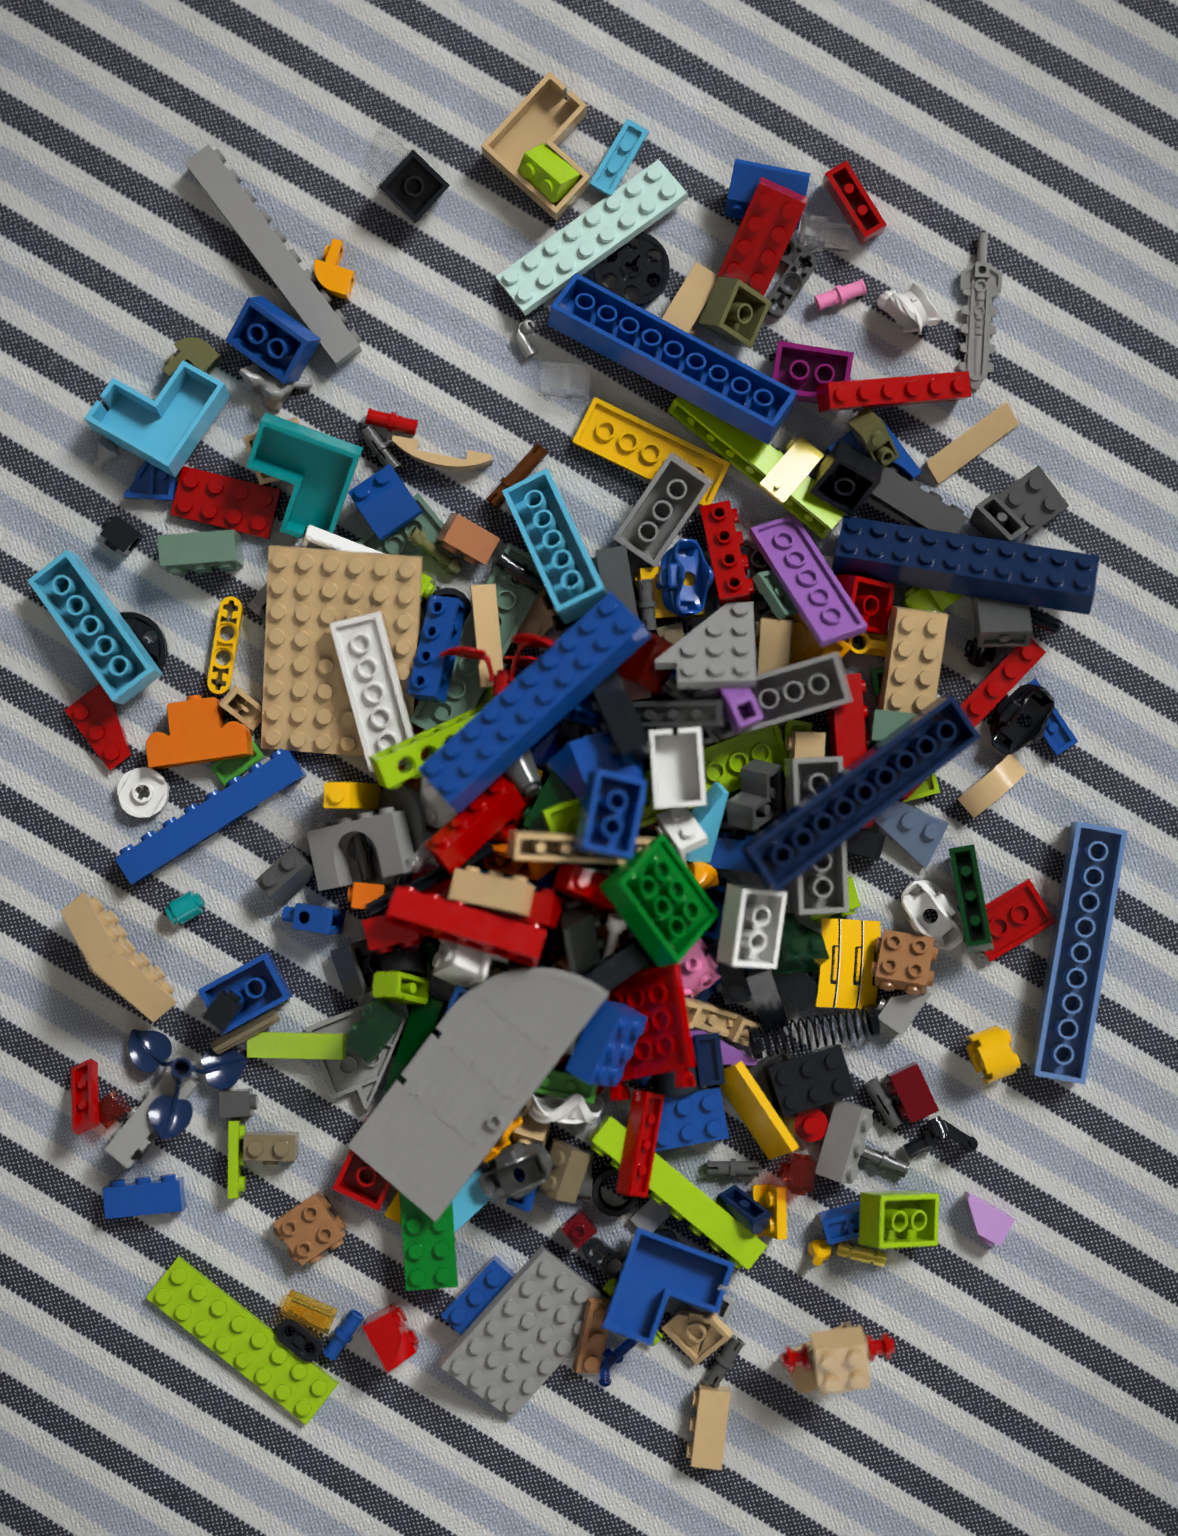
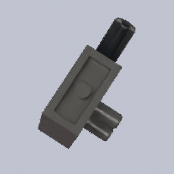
[972,596,1062,647]

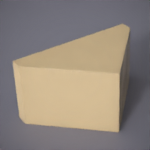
[219,685,262,731]

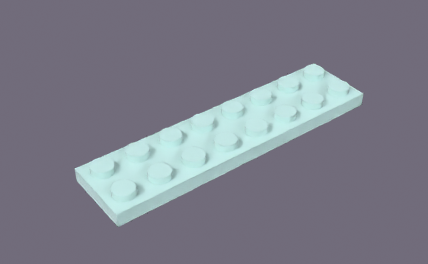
[496,159,689,316]

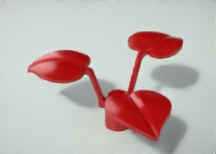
[439,633,555,697]

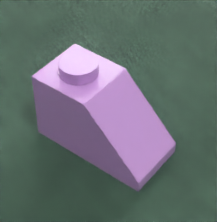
[964,1191,1015,1247]

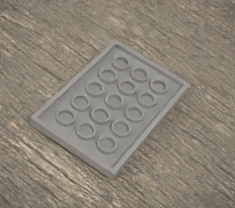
[438,1245,610,1419]

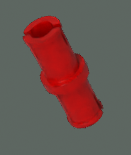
[365,408,418,436]

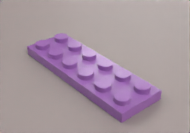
[749,514,868,647]

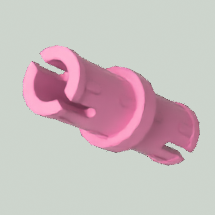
[814,279,867,311]

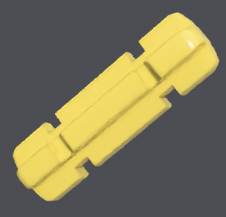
[836,1242,887,1267]

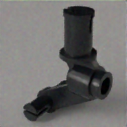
[903,1116,978,1159]

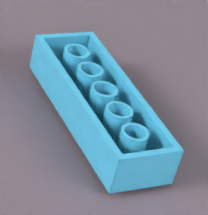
[502,468,608,625]
[27,550,163,705]

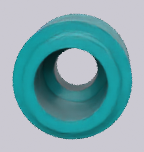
[165,891,205,925]

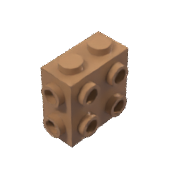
[871,929,939,995]
[273,1191,347,1266]

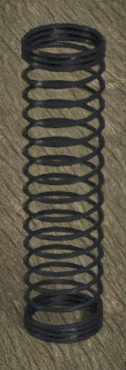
[748,1004,880,1060]

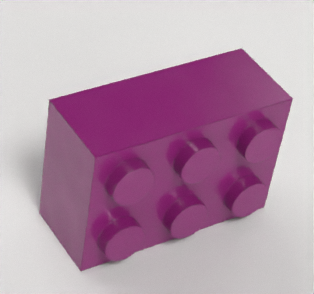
[771,341,854,404]

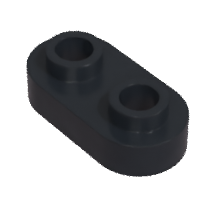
[276,1318,323,1362]

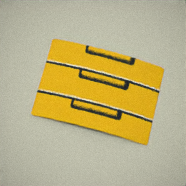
[816,918,881,1009]

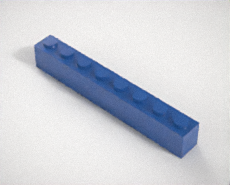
[115,748,307,885]

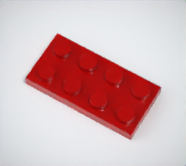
[170,466,282,540]

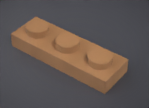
[572,1298,610,1373]

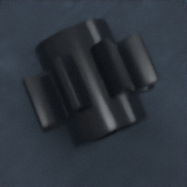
[964,637,996,667]

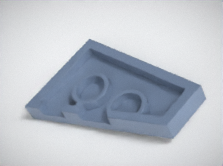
[875,800,949,869]

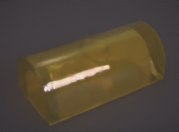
[281,1289,338,1334]

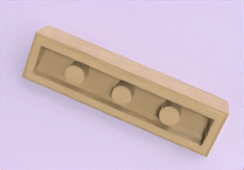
[923,402,1019,485]
[470,584,504,688]

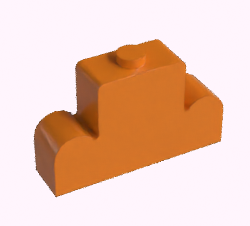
[146,695,254,770]

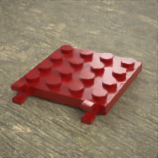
[607,963,696,1101]

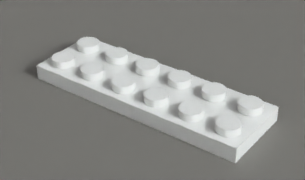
[329,611,414,773]

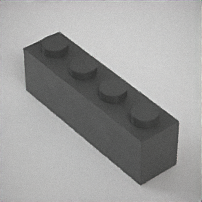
[869,464,968,534]

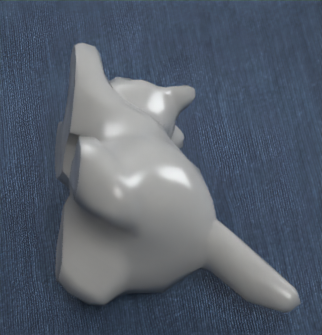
[238,363,313,411]

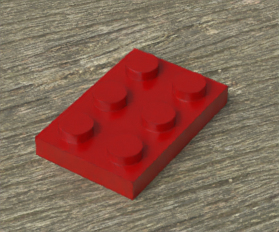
[983,879,1056,962]

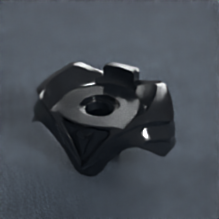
[989,684,1055,755]

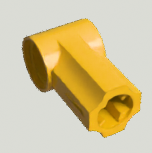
[845,632,888,657]

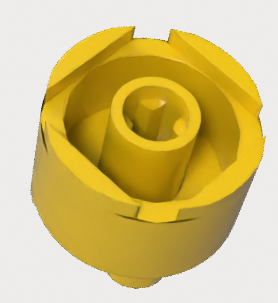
[966,1025,1021,1084]

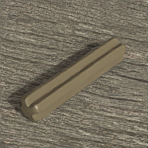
[211,1008,280,1054]

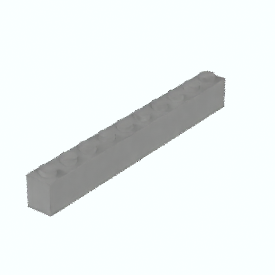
[184,144,362,368]

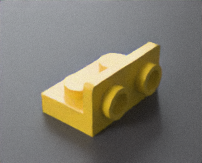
[751,1184,787,1240]

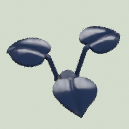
[128,1029,248,1140]

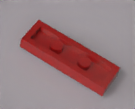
[71,1058,99,1135]

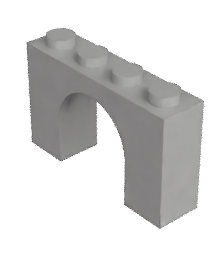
[306,807,417,891]

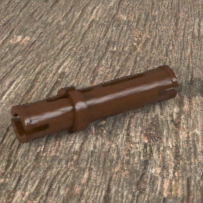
[486,443,548,510]

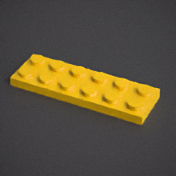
[572,396,731,506]

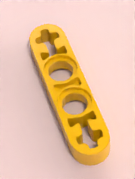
[207,596,244,695]

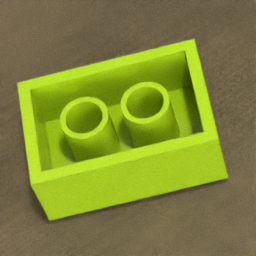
[859,1190,940,1248]

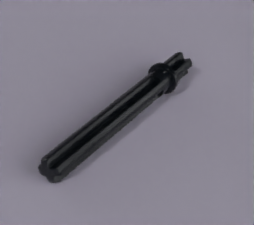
[366,842,495,917]

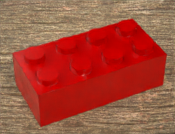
[717,177,808,296]

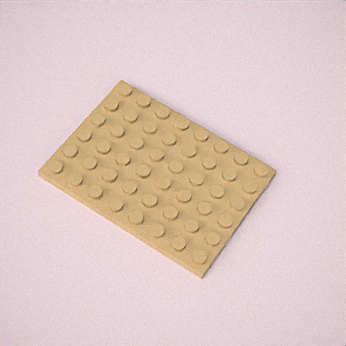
[261,545,423,757]

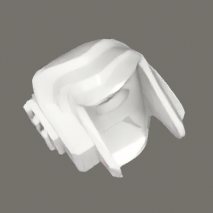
[901,880,964,950]
[528,1093,605,1125]

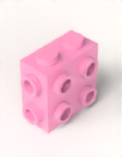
[651,936,721,999]

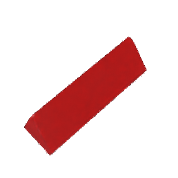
[616,1090,665,1198]

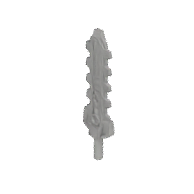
[959,232,1002,389]

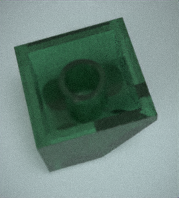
[771,913,829,974]

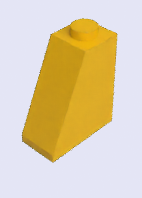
[324,782,382,809]

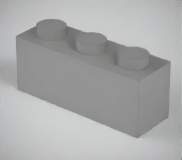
[815,1100,874,1184]

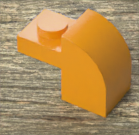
[314,238,356,301]

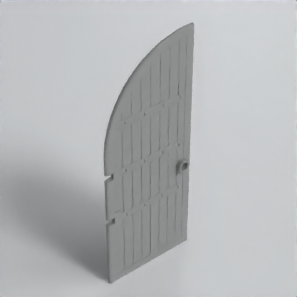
[347,967,609,1222]

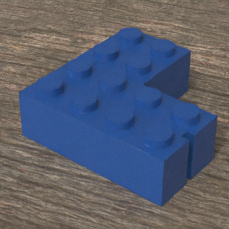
[600,1227,735,1346]

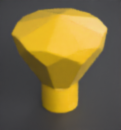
[807,1239,832,1266]

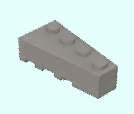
[104,1067,201,1169]

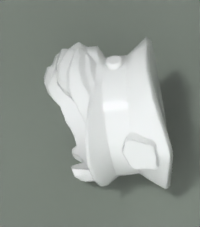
[877,283,941,335]

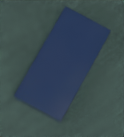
[693,1032,726,1087]

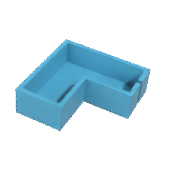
[84,360,231,477]

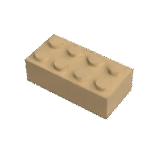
[878,606,948,714]

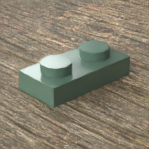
[752,570,798,620]

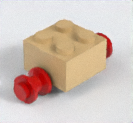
[781,1326,895,1395]

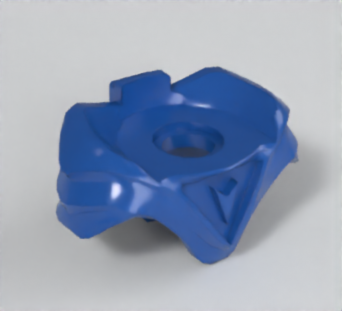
[656,539,714,617]

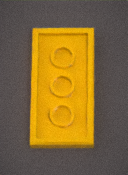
[719,1061,798,1160]

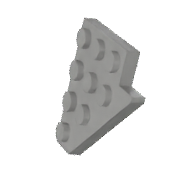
[655,602,757,689]
[305,999,410,1110]

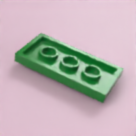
[399,1191,458,1291]

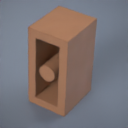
[437,513,500,566]

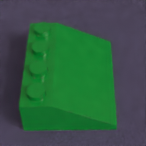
[600,833,720,967]

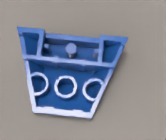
[546,731,646,805]

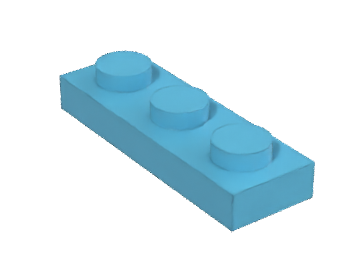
[589,118,649,196]

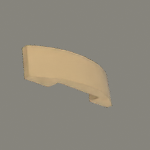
[392,435,494,471]
[685,998,763,1047]

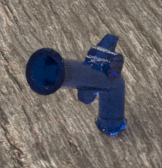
[599,1338,639,1387]

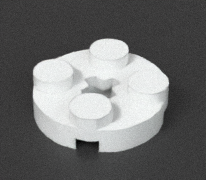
[117,767,170,818]

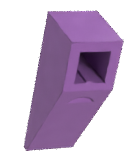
[714,687,764,734]

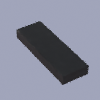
[744,968,789,1032]

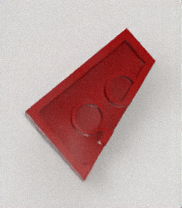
[65,683,132,771]

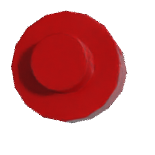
[793,1107,828,1142]

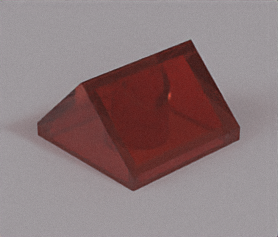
[617,632,674,696]

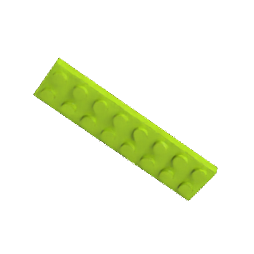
[146,1256,339,1425]

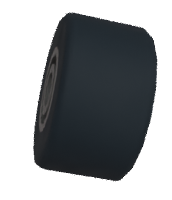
[653,1064,702,1098]

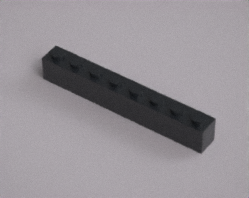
[543,586,651,766]

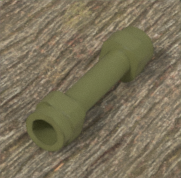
[407,527,463,577]

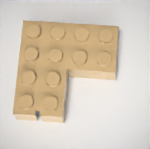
[481,71,590,221]
[60,892,177,1023]

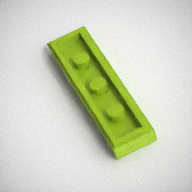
[247,1032,346,1060]

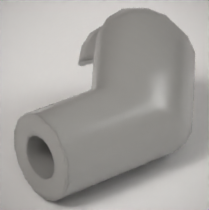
[515,319,537,359]

